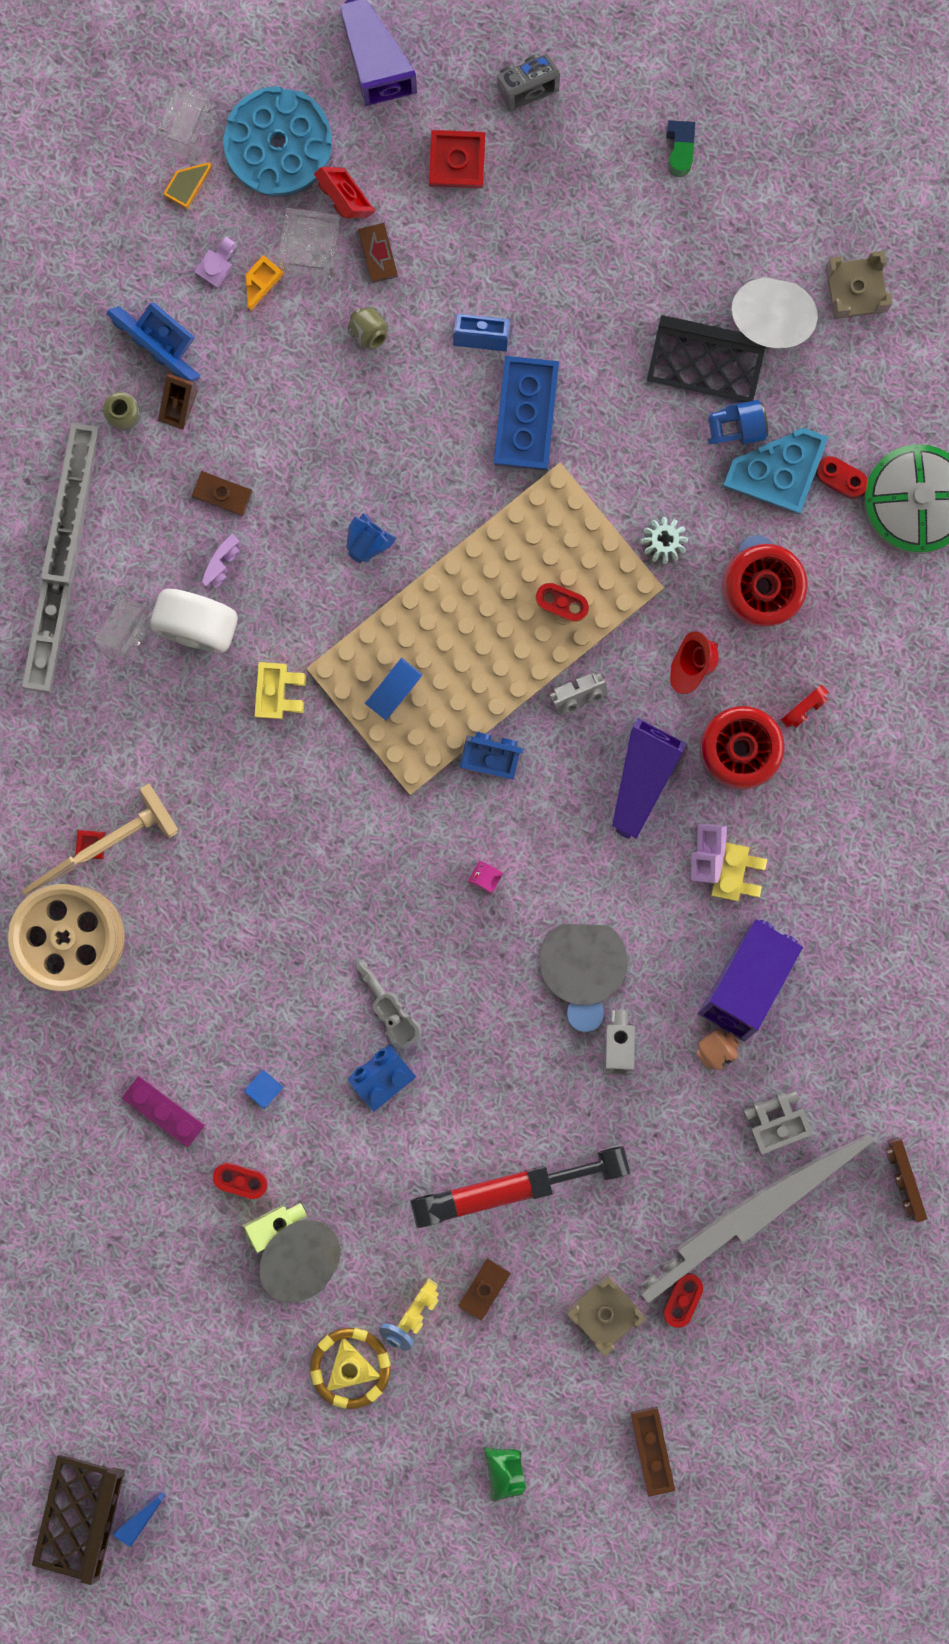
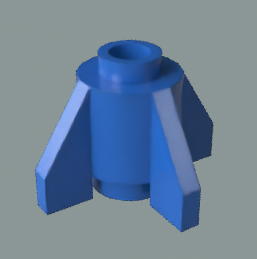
[346,513,397,563]

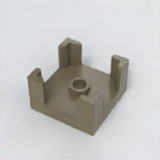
[826,251,892,319]
[566,1273,646,1357]

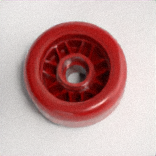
[722,544,808,627]
[700,706,785,790]

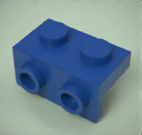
[459,732,524,780]
[348,1045,416,1112]

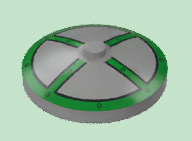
[863,444,949,554]

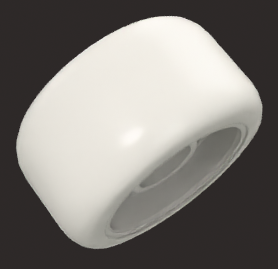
[150,589,238,653]

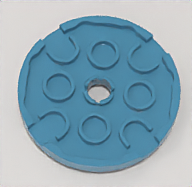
[223,86,332,196]

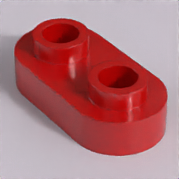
[816,456,868,499]
[536,583,589,622]
[781,684,829,728]
[213,1162,268,1199]
[663,1273,703,1328]

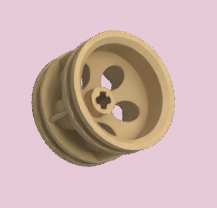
[8,884,125,991]

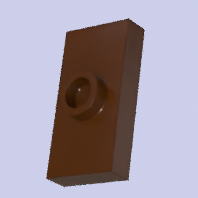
[192,471,253,516]
[458,1258,511,1321]

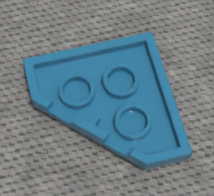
[723,428,828,515]

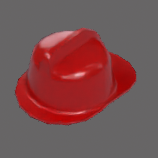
[670,631,719,694]

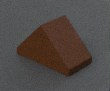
[158,373,198,429]

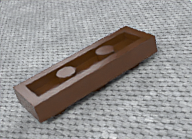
[885,1137,928,1223]
[630,1406,676,1497]

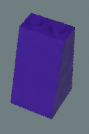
[697,919,803,1042]

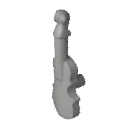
[356,961,422,1049]

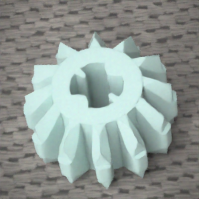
[641,517,688,565]

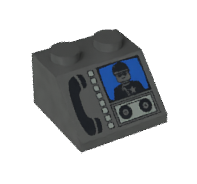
[497,54,560,112]

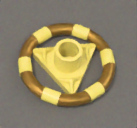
[310,1328,391,1409]

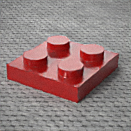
[429,130,486,189]
[314,167,376,218]

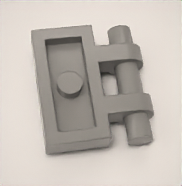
[744,1090,813,1155]

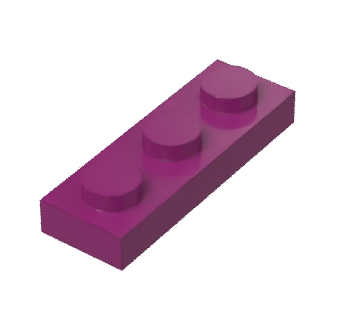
[121,1076,205,1147]

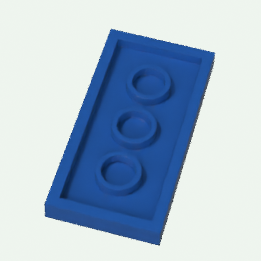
[493,356,559,471]

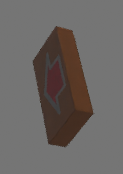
[358,223,398,283]

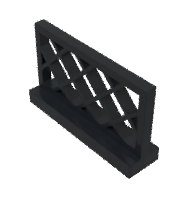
[647,315,766,402]

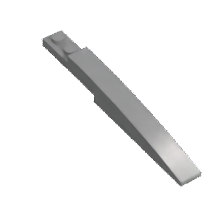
[22,423,99,694]
[640,1135,874,1303]

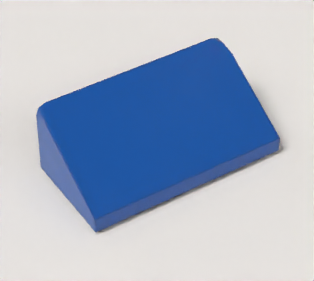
[453,313,510,352]

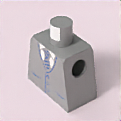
[603,1010,635,1075]

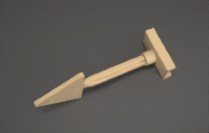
[22,784,178,896]

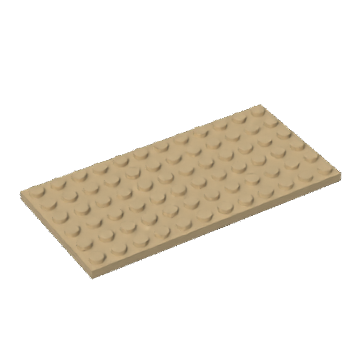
[306,463,664,796]

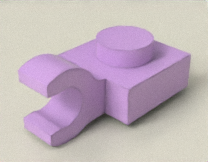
[194,237,237,289]

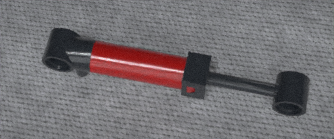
[410,1146,631,1228]

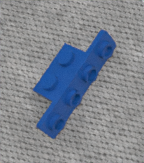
[106,302,201,382]

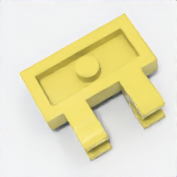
[255,662,306,719]
[711,843,767,901]
[398,1278,439,1334]

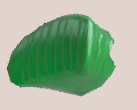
[483,1447,526,1501]

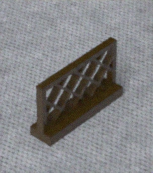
[32,1455,125,1585]

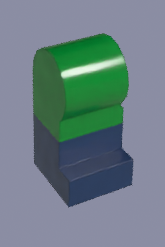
[666,120,695,177]

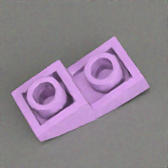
[202,533,242,589]

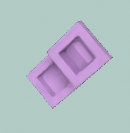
[691,823,727,883]

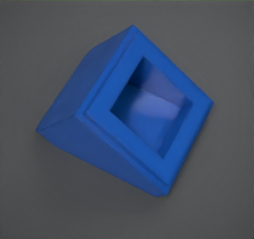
[244,1069,284,1109]

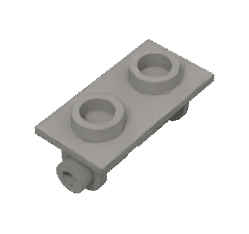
[550,672,608,715]

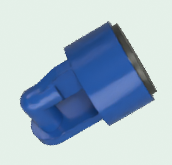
[707,400,768,445]

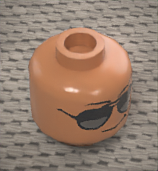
[697,1029,739,1070]

